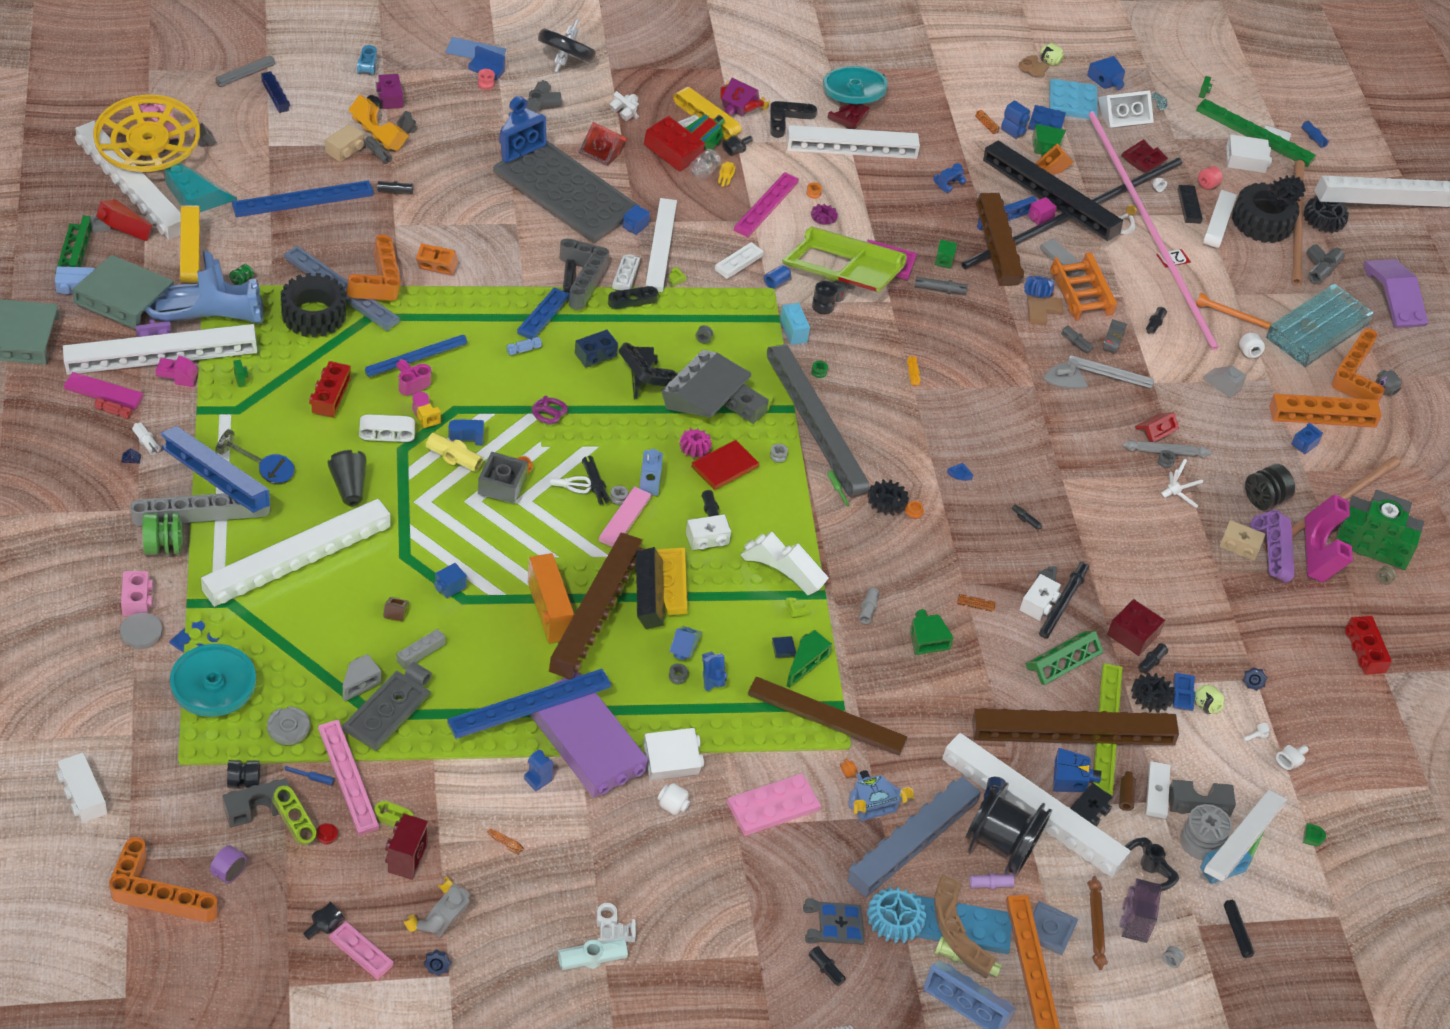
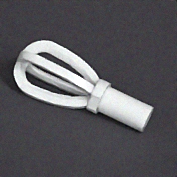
[550,476,591,493]

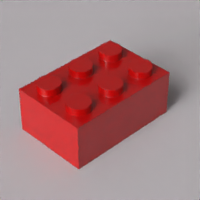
[643,115,705,172]

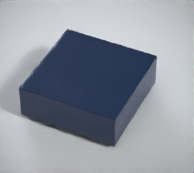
[772,636,796,658]

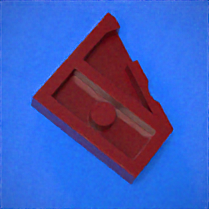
[827,103,870,129]

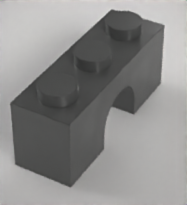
[222,778,291,828]
[1168,779,1236,817]

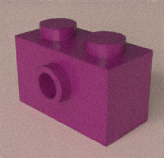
[376,74,403,109]

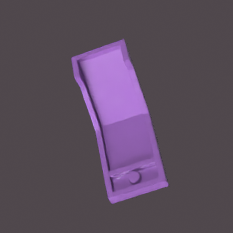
[1364,259,1428,328]

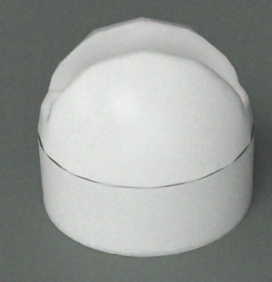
[1152,178,1167,192]

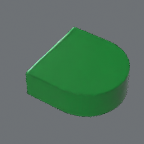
[1303,823,1326,847]

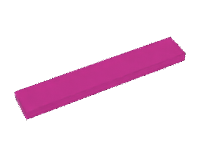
[734,172,799,238]

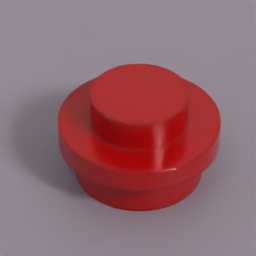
[316,823,338,845]

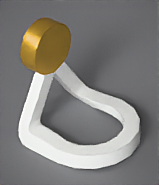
[1119,204,1137,235]

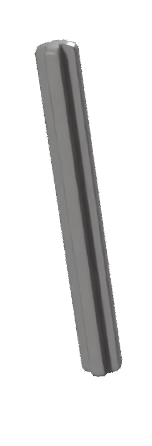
[1067,355,1154,388]

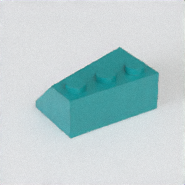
[165,163,237,212]

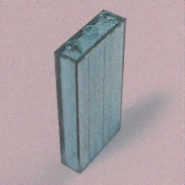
[1266,283,1374,367]

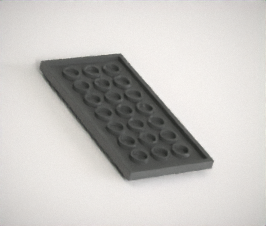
[493,141,640,243]

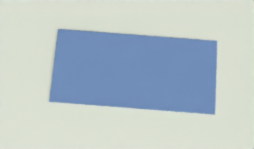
[445,37,507,59]

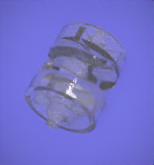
[690,149,721,180]

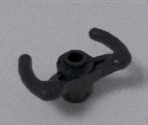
[1125,837,1179,892]

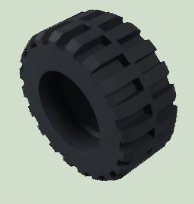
[1232,182,1300,243]

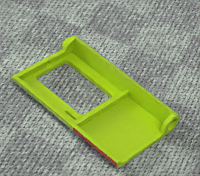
[782,226,906,292]

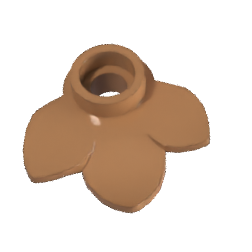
[1019,55,1049,77]

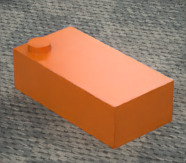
[528,553,574,644]

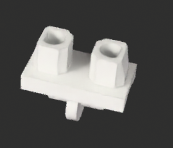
[609,91,639,121]

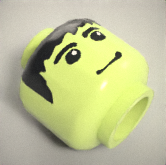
[1040,43,1064,66]
[1195,684,1224,714]

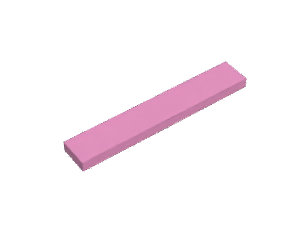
[318,720,379,836]

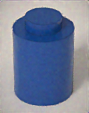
[764,265,791,289]

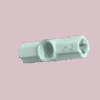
[558,938,628,970]

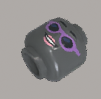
[1375,370,1402,396]

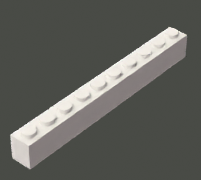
[75,121,181,240]
[1314,176,1450,207]
[63,324,257,375]
[201,499,390,607]
[942,733,1131,878]

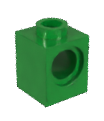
[934,239,957,269]

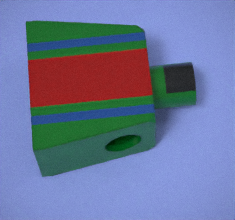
[685,115,725,155]

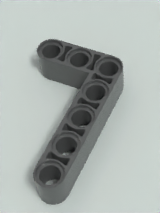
[559,238,609,310]

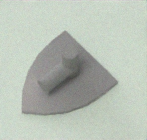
[1043,359,1088,389]

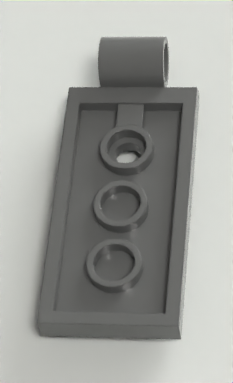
[342,662,432,751]

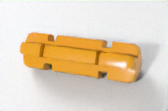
[907,356,921,386]

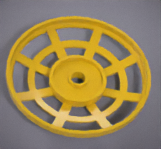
[93,94,200,172]

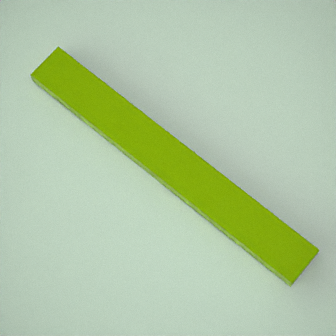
[1092,663,1123,796]

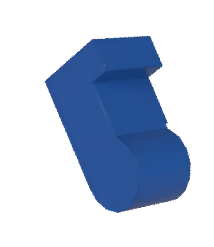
[448,419,484,445]
[524,750,553,792]

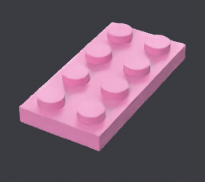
[727,773,821,836]

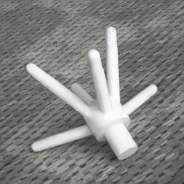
[1161,459,1203,508]

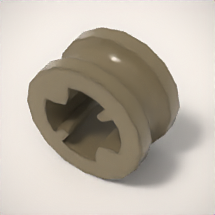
[1376,566,1396,585]

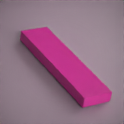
[64,372,143,410]

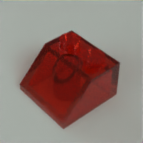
[579,122,627,166]

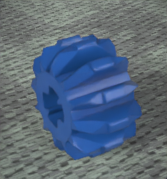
[1024,275,1054,298]

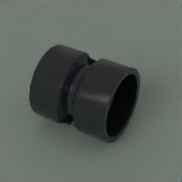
[812,281,838,315]
[227,760,260,788]

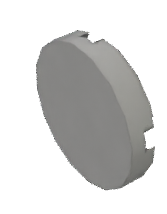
[120,612,162,649]
[267,707,310,745]

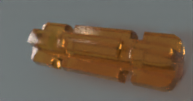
[975,110,1000,134]
[957,594,996,612]

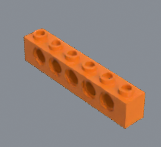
[1269,393,1382,427]

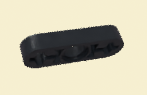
[608,286,658,309]

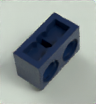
[575,330,618,367]

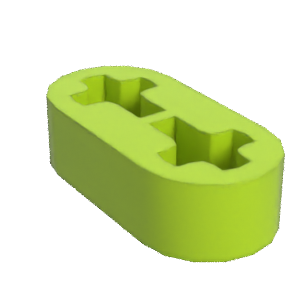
[374,801,413,828]

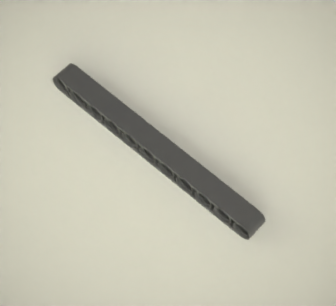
[767,344,870,496]

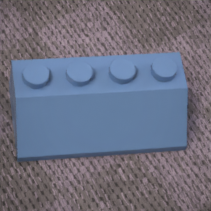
[923,960,1016,1029]

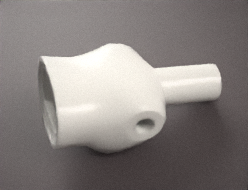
[1276,745,1308,770]

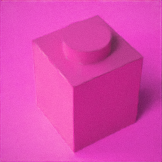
[1028,197,1057,225]

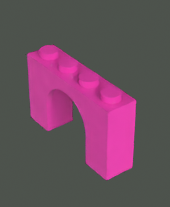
[1305,494,1353,583]

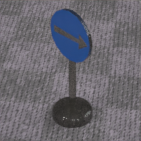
[215,429,294,484]

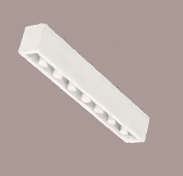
[786,125,920,159]

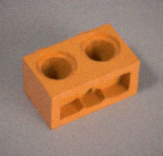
[416,243,458,276]

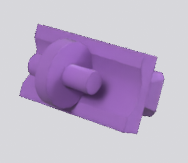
[136,319,171,337]

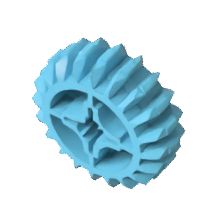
[867,886,926,944]

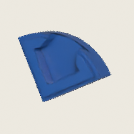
[947,463,973,481]

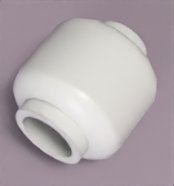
[1239,333,1265,358]
[657,783,690,815]

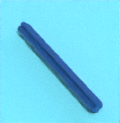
[365,335,467,377]

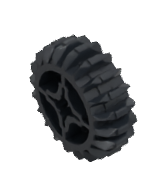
[1303,196,1349,233]

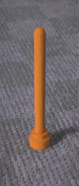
[1196,293,1276,331]

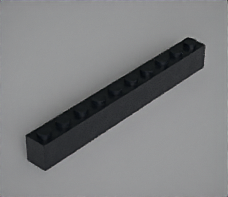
[983,140,1123,241]

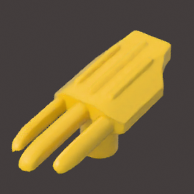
[718,161,736,187]

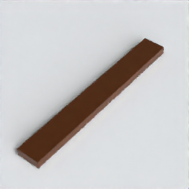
[748,676,907,756]

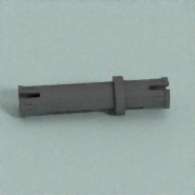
[915,276,968,295]

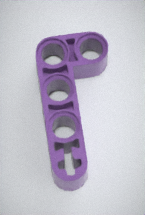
[1250,510,1294,583]

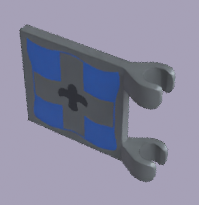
[803,898,865,945]

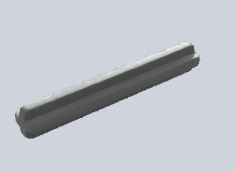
[215,55,275,87]

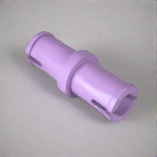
[969,872,1014,890]

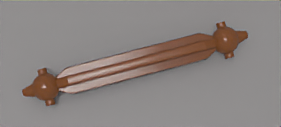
[1087,876,1108,970]

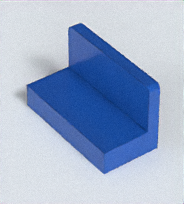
[468,46,505,81]

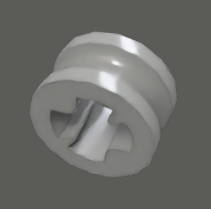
[770,444,788,462]
[610,486,628,505]
[1162,946,1185,968]

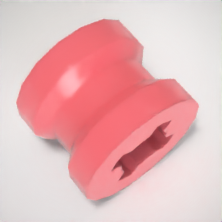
[478,69,495,90]

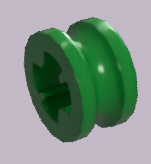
[811,361,828,378]

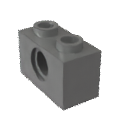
[724,384,769,424]

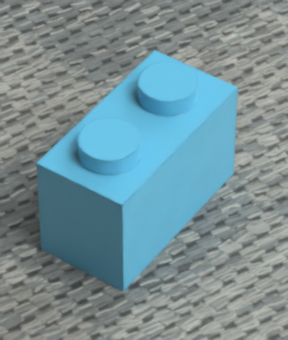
[780,303,810,345]

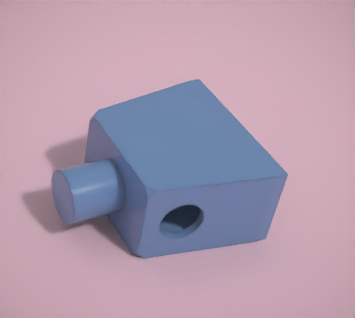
[639,449,663,496]

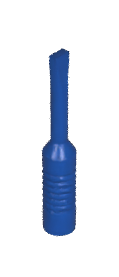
[285,766,335,786]

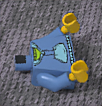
[848,770,914,821]

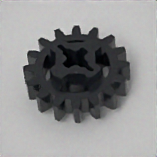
[1268,175,1306,207]
[867,479,909,516]
[1131,673,1176,713]

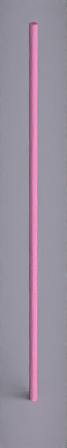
[1088,112,1218,350]

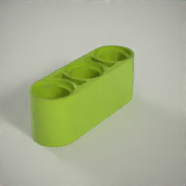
[272,786,316,846]

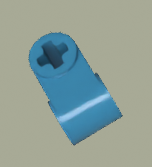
[357,45,377,76]

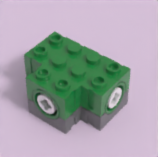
[1334,490,1424,570]

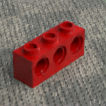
[309,361,351,418]
[1345,616,1392,675]

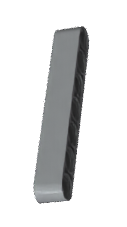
[130,493,271,526]

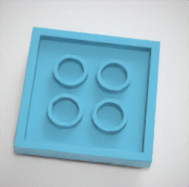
[1049,79,1097,119]

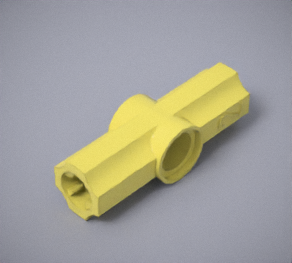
[426,433,483,472]

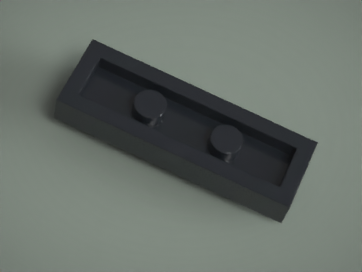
[1177,185,1203,224]

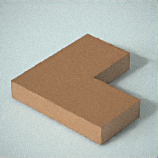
[1027,295,1063,325]

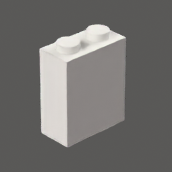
[1226,134,1272,173]
[643,728,704,780]

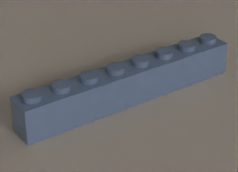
[847,776,981,898]

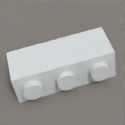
[56,753,107,823]

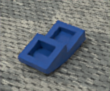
[1173,673,1195,711]

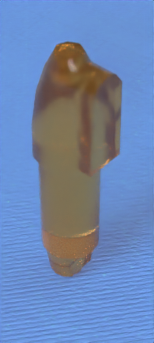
[487,829,524,855]

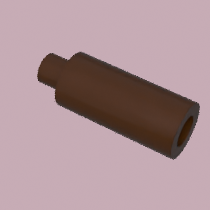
[1119,771,1136,811]

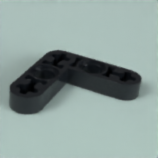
[770,101,817,138]
[619,342,678,386]

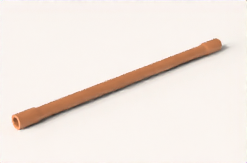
[1292,160,1305,286]
[1263,456,1400,553]

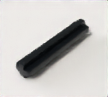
[563,259,575,294]
[1223,899,1255,958]

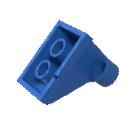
[499,96,547,163]

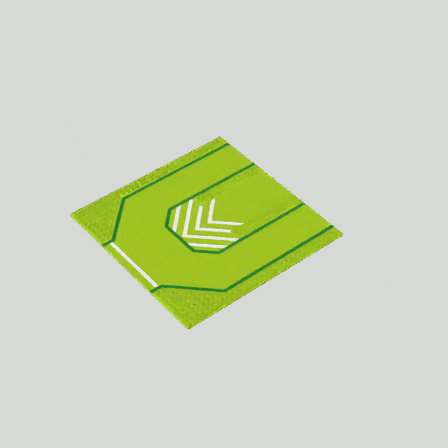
[178,285,851,766]

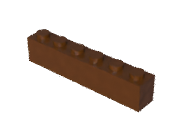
[976,193,1024,286]

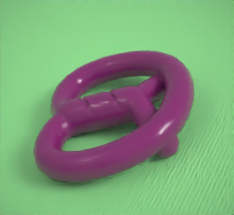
[532,395,568,424]

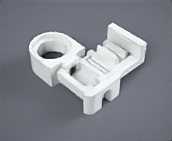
[597,903,636,942]

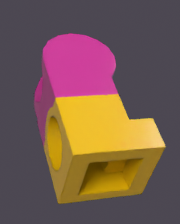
[412,392,441,428]

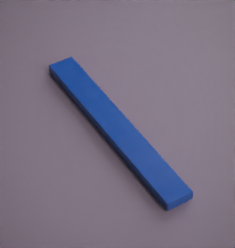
[232,180,373,218]
[447,669,611,739]

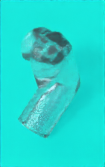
[1151,91,1168,110]

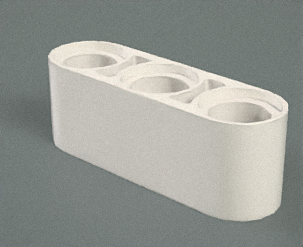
[359,415,415,442]

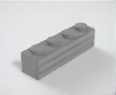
[397,629,445,669]

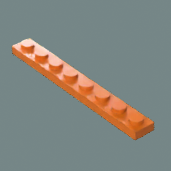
[1006,895,1060,1029]

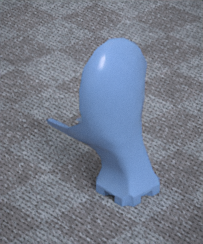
[145,251,264,324]

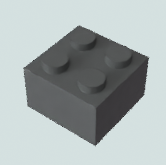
[478,451,528,504]

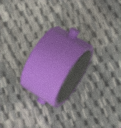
[210,845,247,884]

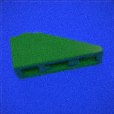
[786,630,832,688]

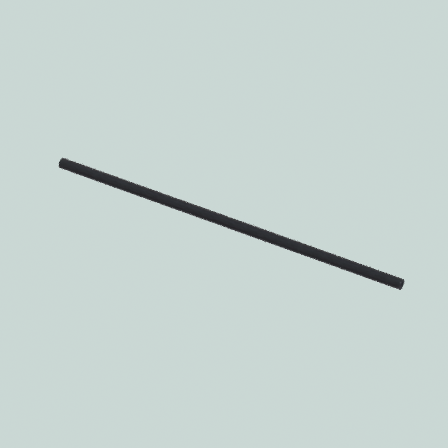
[961,157,1182,270]

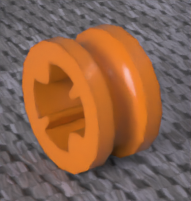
[806,182,822,199]

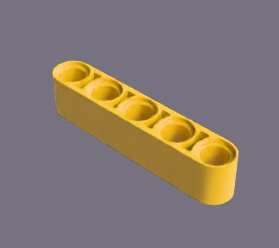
[673,87,742,140]
[180,206,200,283]

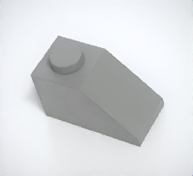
[1203,366,1247,398]
[343,654,381,701]

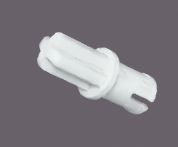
[132,422,161,455]

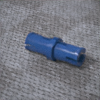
[1301,121,1329,148]

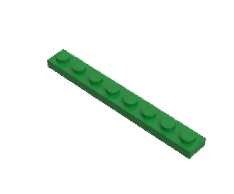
[1196,99,1316,168]

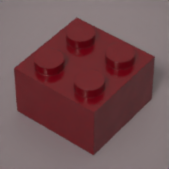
[1107,599,1165,656]
[385,813,428,880]

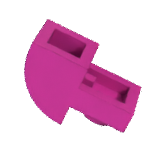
[155,356,198,387]

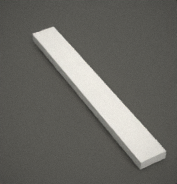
[645,198,677,292]
[1204,790,1287,882]

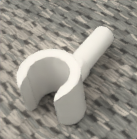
[1243,723,1270,742]

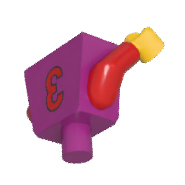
[720,77,770,117]

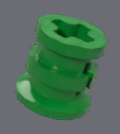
[229,264,254,285]

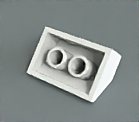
[1099,91,1154,128]

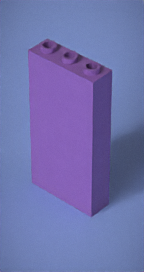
[529,672,648,798]

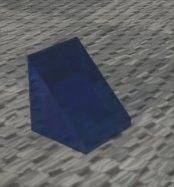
[121,448,141,464]

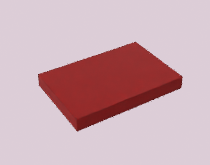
[691,440,759,490]

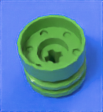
[143,513,183,555]

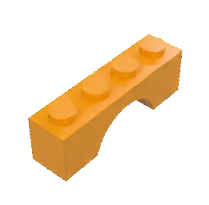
[348,94,409,152]

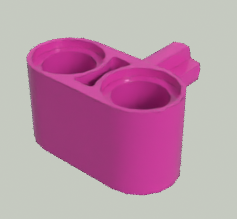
[396,359,431,395]

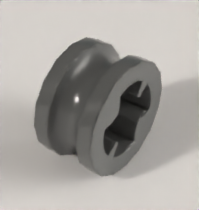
[696,325,714,344]
[1158,450,1176,468]
[669,663,688,684]

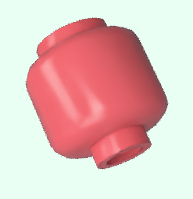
[1198,166,1223,190]

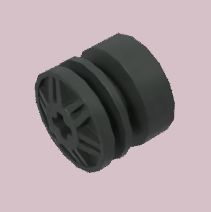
[1245,464,1295,510]

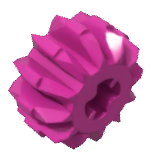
[679,428,712,458]

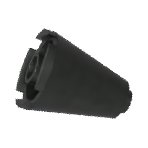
[327,450,367,506]

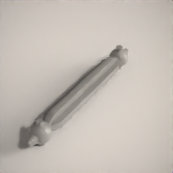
[1122,440,1212,458]

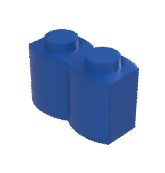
[1001,100,1030,139]

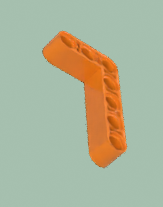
[346,234,401,301]
[1331,329,1384,404]
[109,837,218,922]

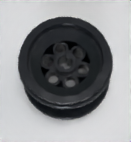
[966,782,1053,877]

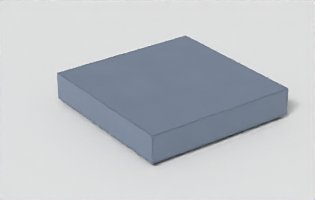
[1033,901,1078,956]

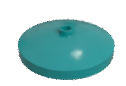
[823,66,888,104]
[170,644,256,717]

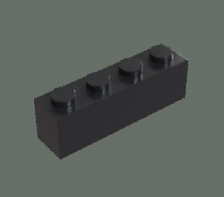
[636,547,664,629]

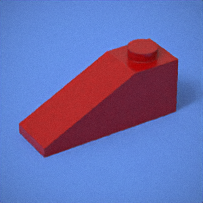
[96,199,153,241]

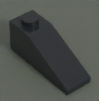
[631,347,658,399]

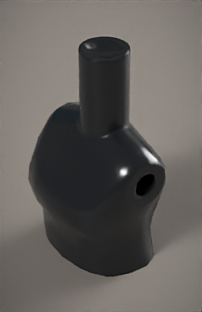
[722,135,753,156]
[303,901,345,940]

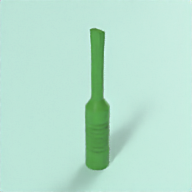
[827,470,850,506]

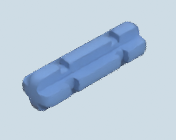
[507,337,542,355]

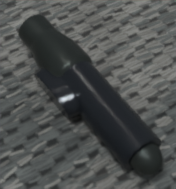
[1012,504,1042,529]

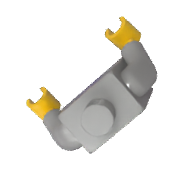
[403,877,470,938]

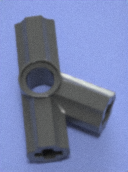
[526,80,562,113]
[1306,244,1345,284]

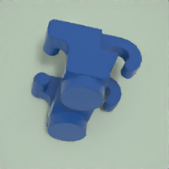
[933,163,966,193]

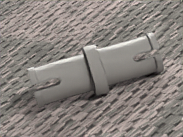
[859,588,880,624]

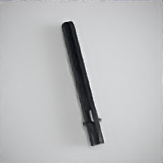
[1039,562,1089,639]

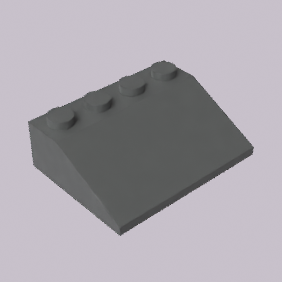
[661,350,752,417]

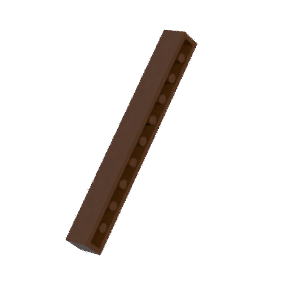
[549,532,644,680]
[972,708,1179,746]

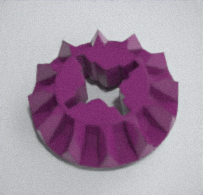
[811,203,838,224]

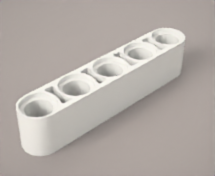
[1203,189,1237,249]

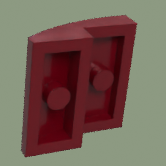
[1121,139,1168,173]

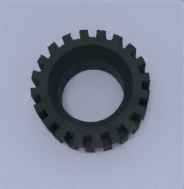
[281,273,346,337]

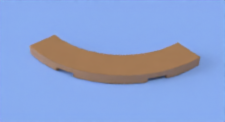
[934,874,997,978]

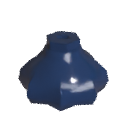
[1242,667,1268,691]
[423,949,451,976]

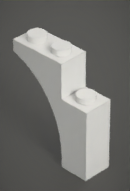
[741,532,828,595]

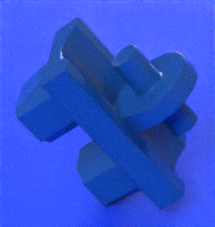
[702,651,727,691]

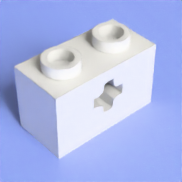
[686,514,731,550]
[1020,574,1061,621]

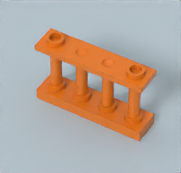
[1050,252,1117,321]

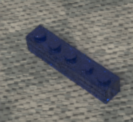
[261,71,290,113]

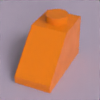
[1035,143,1074,175]

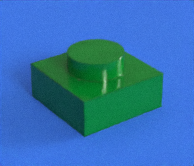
[1198,76,1213,98]
[233,359,248,387]

